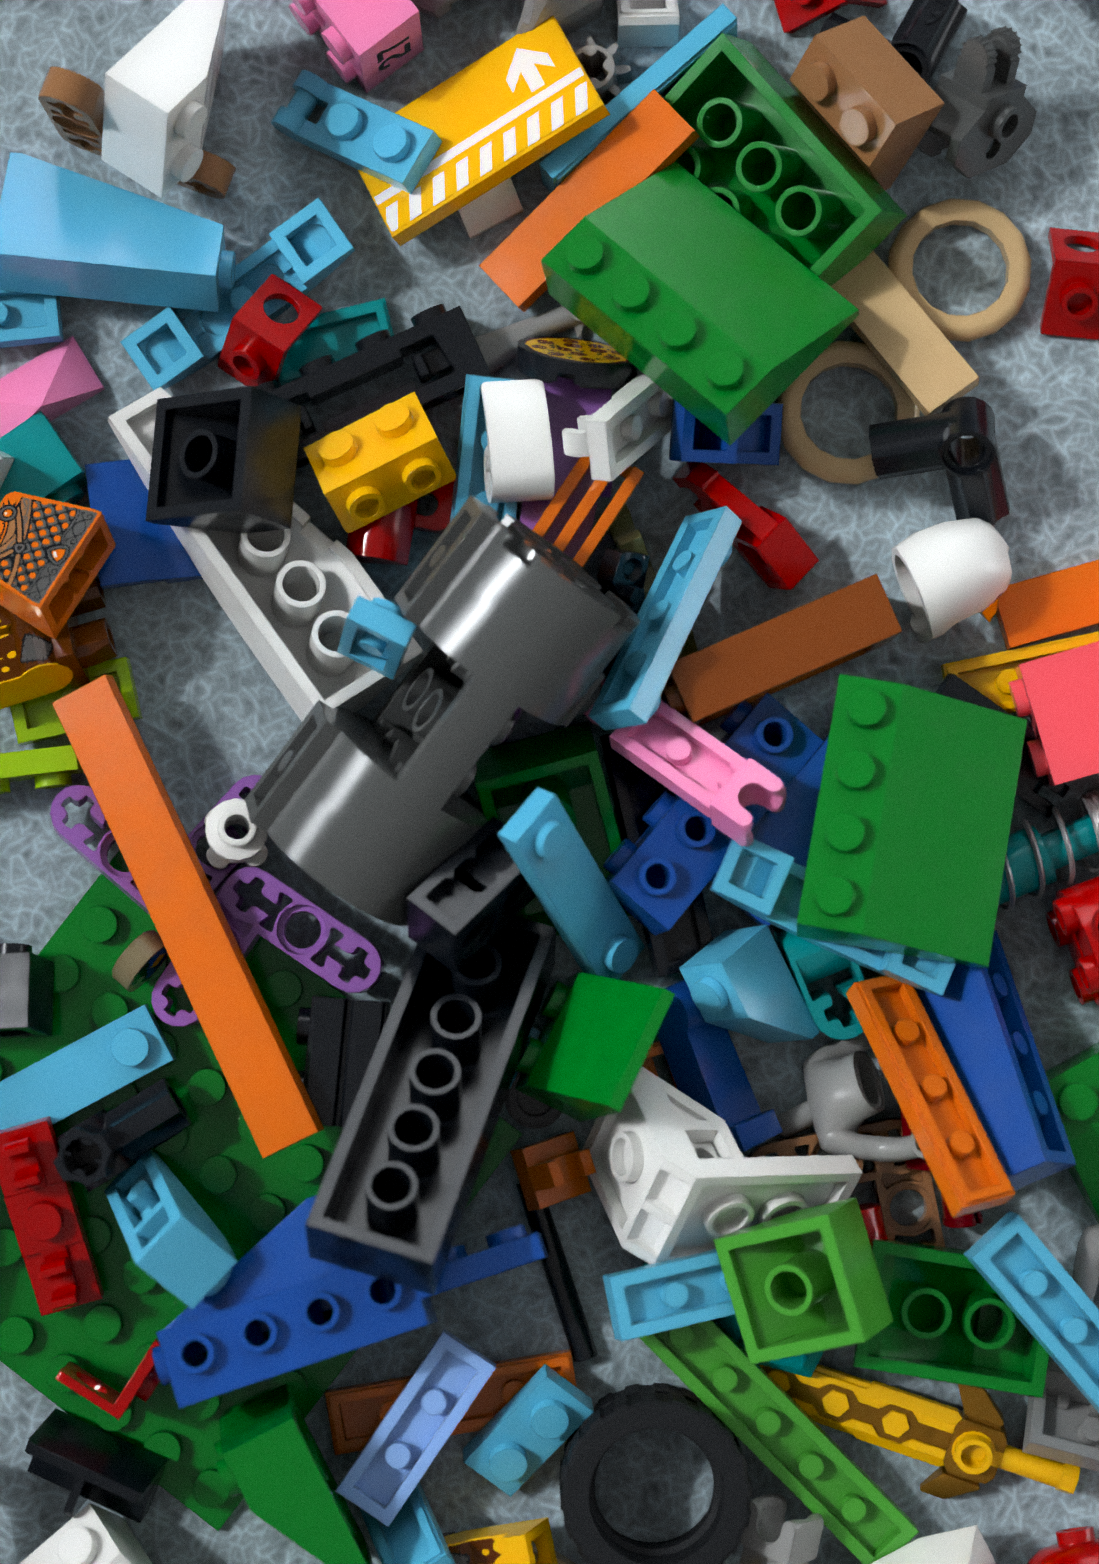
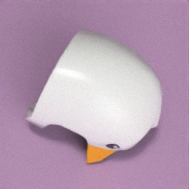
[892,518,1012,643]

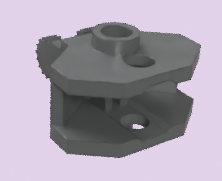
[917,26,1037,179]

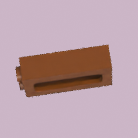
[660,573,902,726]

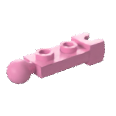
[584,678,787,847]

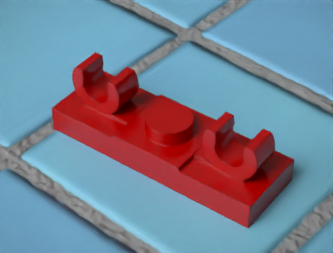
[0,1116,104,1316]

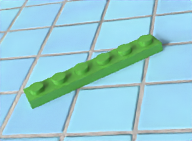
[639,1319,919,1564]

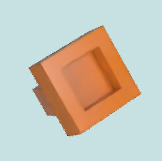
[510,1131,596,1211]

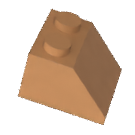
[789,15,945,190]

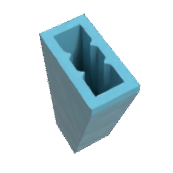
[0,152,236,312]

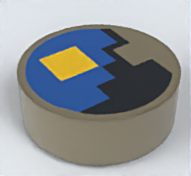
[112,930,168,992]

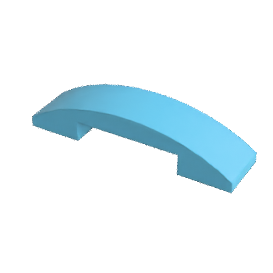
[120,197,355,391]
[710,839,956,996]

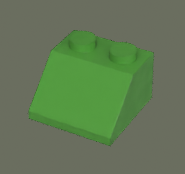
[713,1197,893,1365]

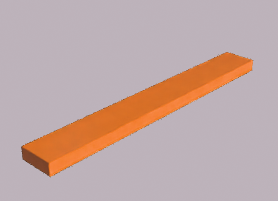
[52,674,324,1158]

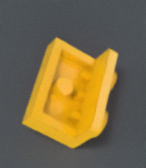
[304,392,457,533]

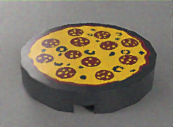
[516,336,638,389]

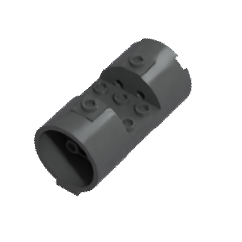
[245,495,640,926]

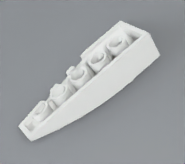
[108,387,424,721]

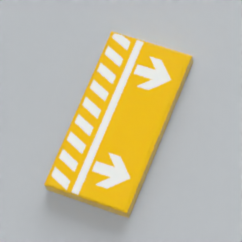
[358,15,610,246]

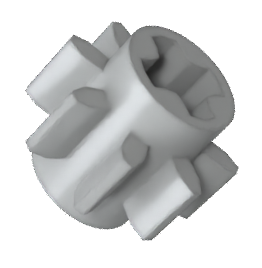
[575,36,632,105]

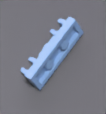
[336,1329,496,1527]

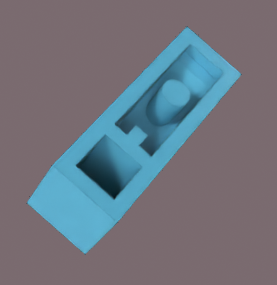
[104,1148,238,1310]

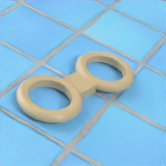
[777,198,1032,485]

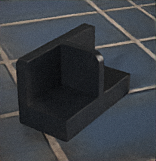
[25,1408,168,1523]

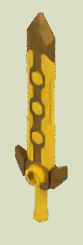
[760,1364,1081,1499]

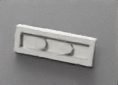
[562,370,673,482]

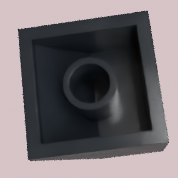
[146,385,302,534]

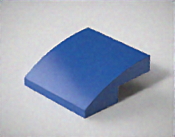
[85,459,203,589]

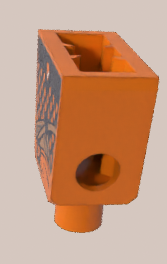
[0,491,116,639]

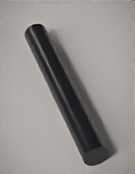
[516,1182,598,1362]

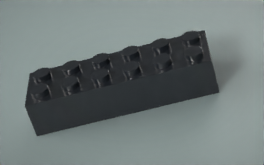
[305,916,556,1295]

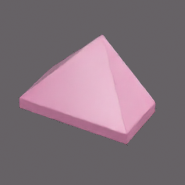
[0,336,105,438]

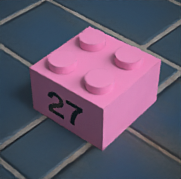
[289,0,424,93]

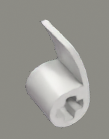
[480,379,555,503]

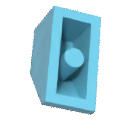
[679,925,820,1043]

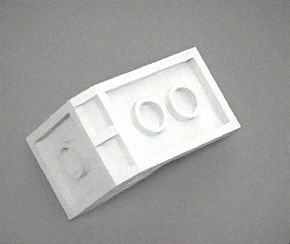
[583,1067,863,1264]

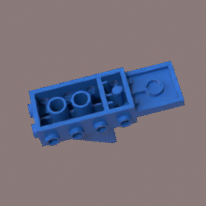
[152,1195,549,1408]

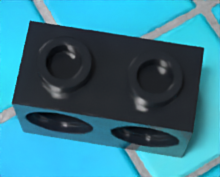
[406,816,536,974]

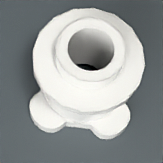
[204,798,268,870]

